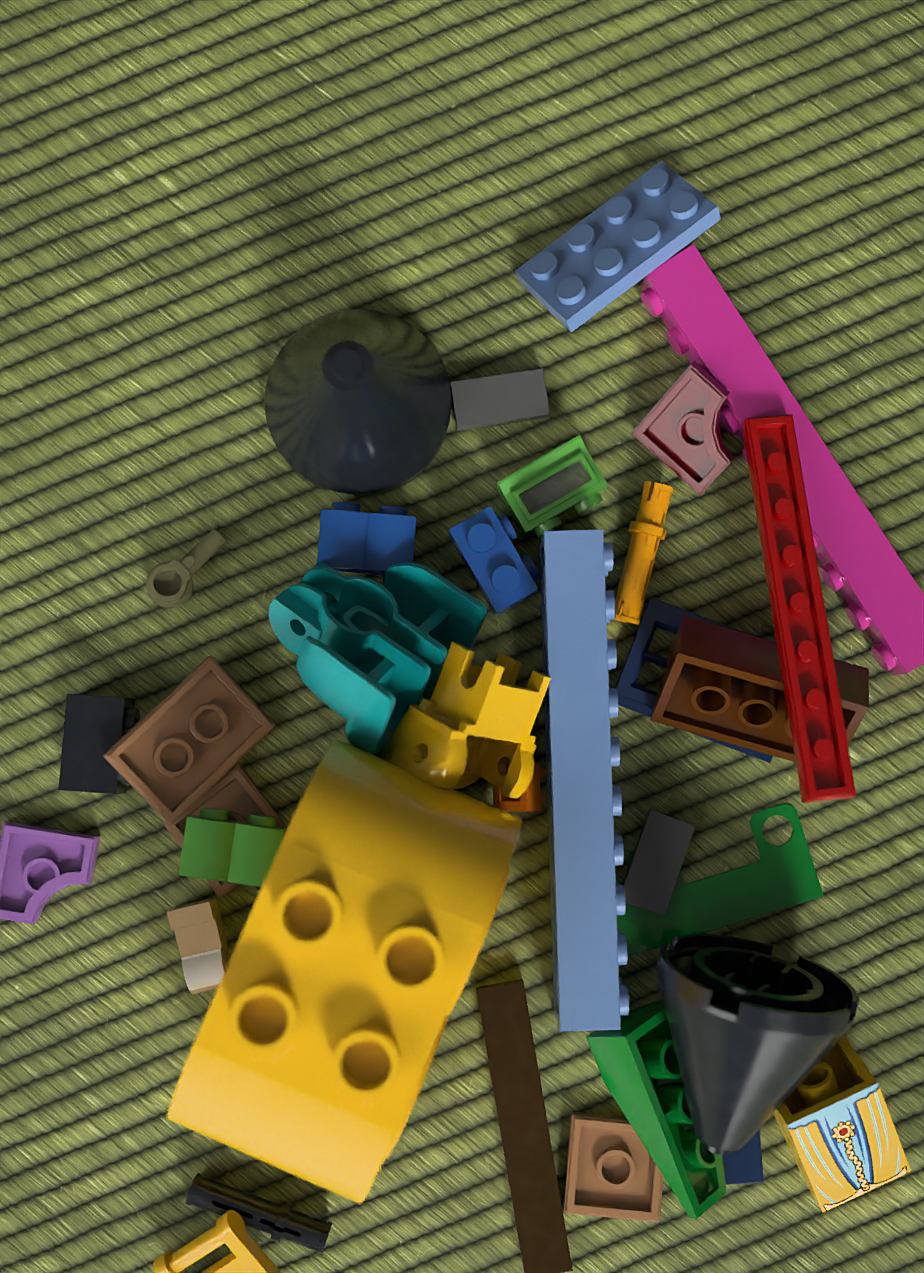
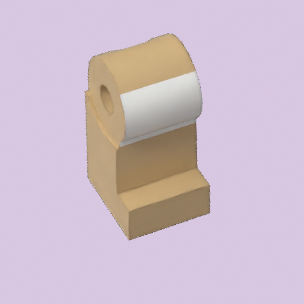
[167,897,229,994]

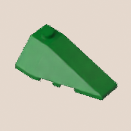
[586,999,727,1219]

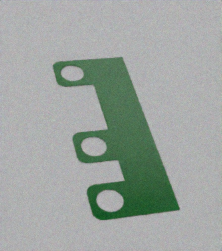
[549,804,824,957]

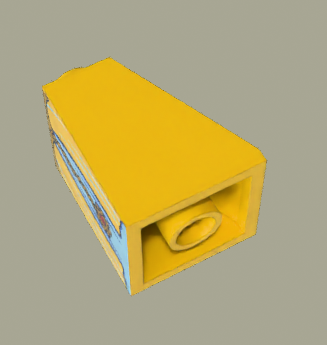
[773,1035,911,1212]

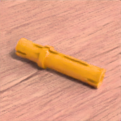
[614,481,674,625]

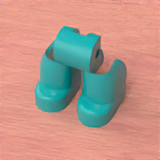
[269,560,487,757]

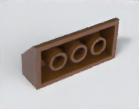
[650,616,869,762]

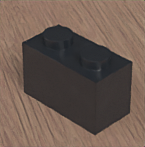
[58,694,140,794]

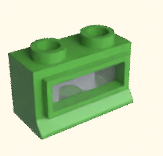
[496,435,608,538]

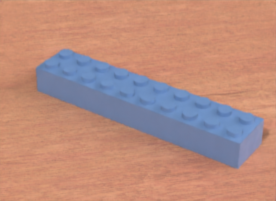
[539,529,629,1031]

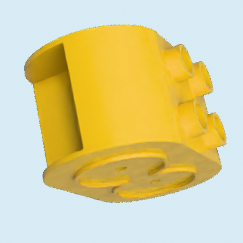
[167,739,522,1204]

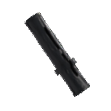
[185,1173,333,1255]

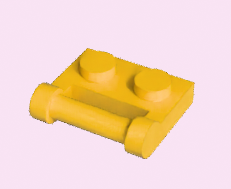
[153,1210,281,1273]

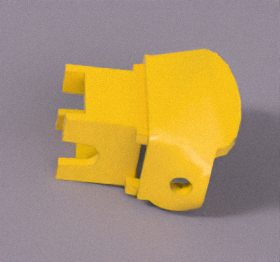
[378,642,551,798]

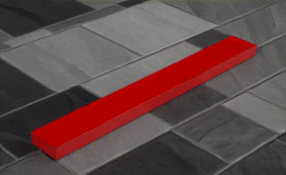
[742,414,856,803]

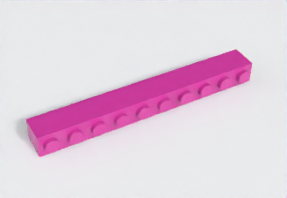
[640,244,924,675]

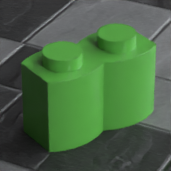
[179,807,287,887]

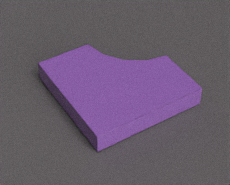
[0,821,101,924]

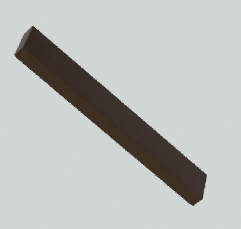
[476,979,573,1273]

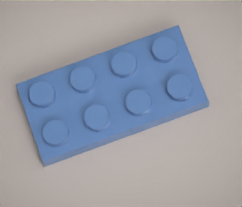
[515,161,721,332]

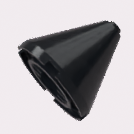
[265,309,452,497]
[655,934,859,1155]

